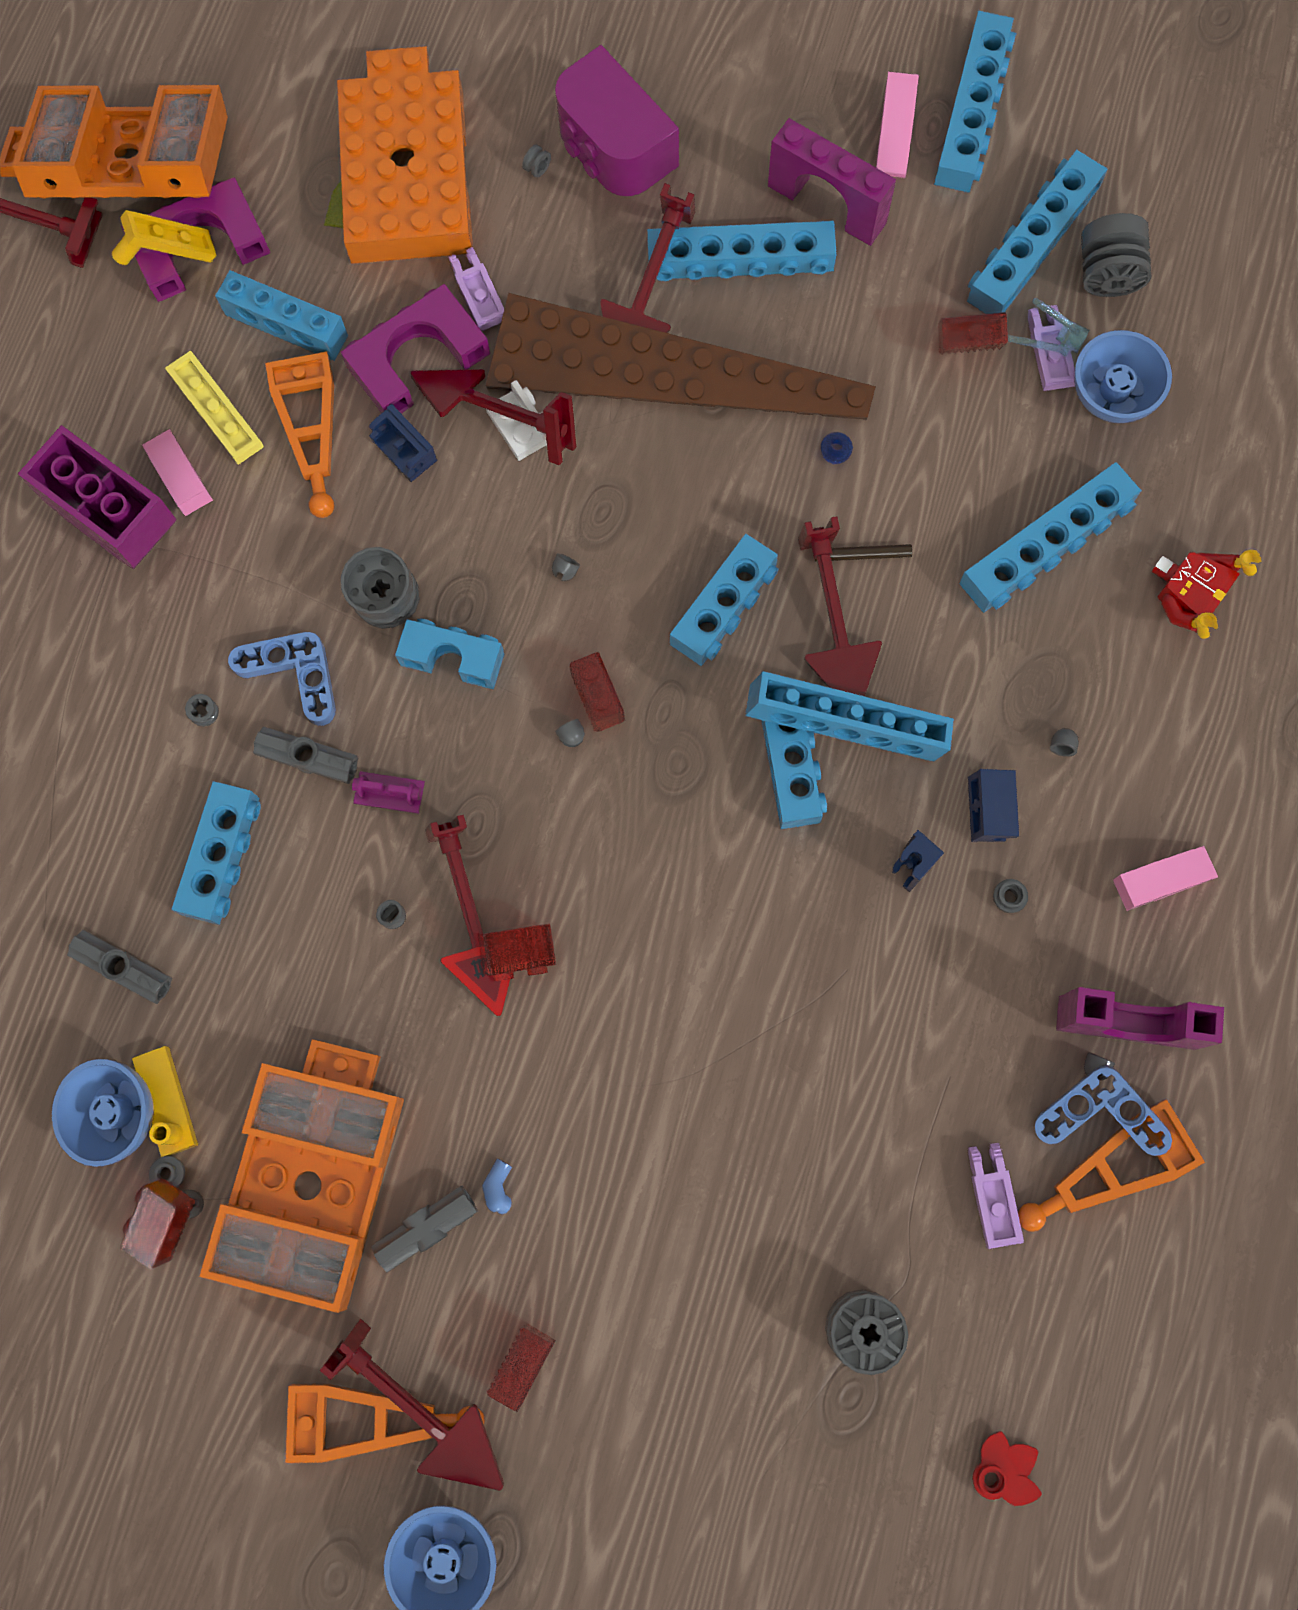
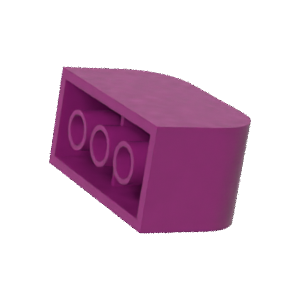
[555,45,679,196]
[18,425,177,569]

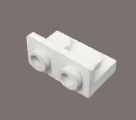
[486,380,547,461]

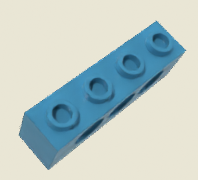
[215,270,348,361]
[670,534,779,666]
[761,720,827,829]
[171,781,261,925]

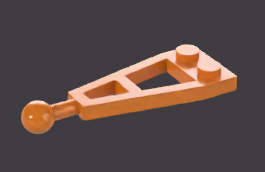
[265,352,334,518]
[1018,1099,1205,1232]
[285,1384,485,1463]

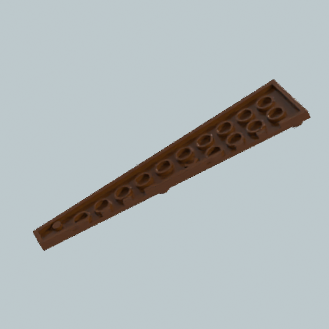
[485,293,876,420]

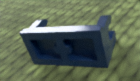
[369,403,437,482]
[968,769,1019,842]
[892,830,944,892]

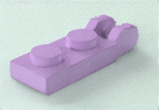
[448,247,504,331]
[1028,305,1075,391]
[968,1143,1024,1249]

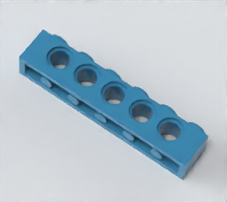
[934,10,1016,193]
[967,150,1108,321]
[647,221,837,281]
[959,462,1142,613]
[745,671,954,762]

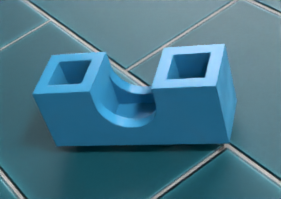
[395,618,505,690]

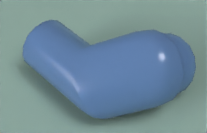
[482,1158,512,1214]

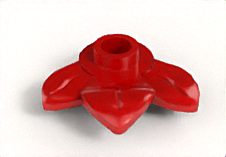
[972,1431,1042,1506]

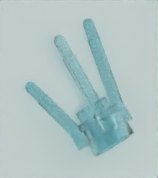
[1004,298,1090,357]

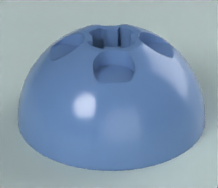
[1074,330,1172,423]
[52,1059,154,1167]
[384,1505,496,1610]

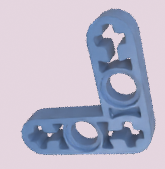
[228,632,336,726]
[1035,1065,1172,1156]

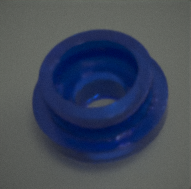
[821,432,853,464]

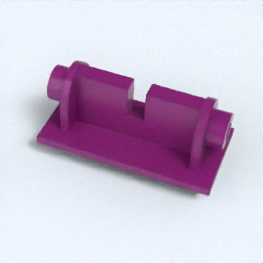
[352,771,425,814]

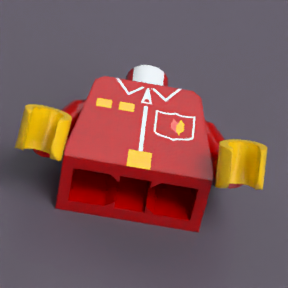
[1151,550,1262,639]

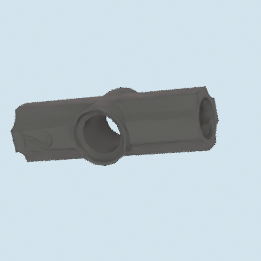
[253,727,358,784]
[67,930,173,1004]
[371,1186,478,1273]

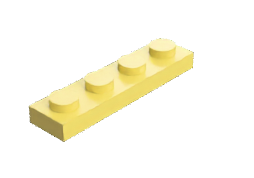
[165,350,264,465]

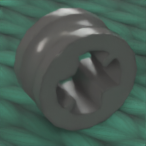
[522,144,551,178]
[185,694,219,727]

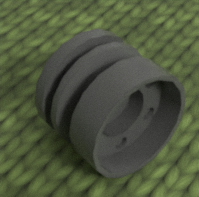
[1081,213,1152,297]
[341,547,420,628]
[825,1290,908,1375]

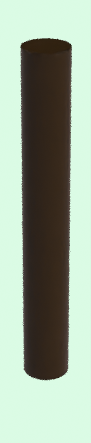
[814,544,912,562]

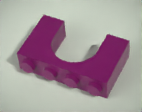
[768,118,896,246]
[121,177,271,302]
[341,284,491,414]
[1056,987,1224,1050]

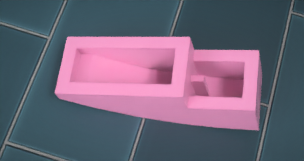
[876,72,919,178]
[142,429,213,516]
[1113,846,1218,911]

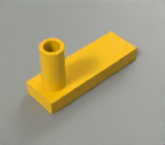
[112,210,217,265]
[132,1046,198,1157]

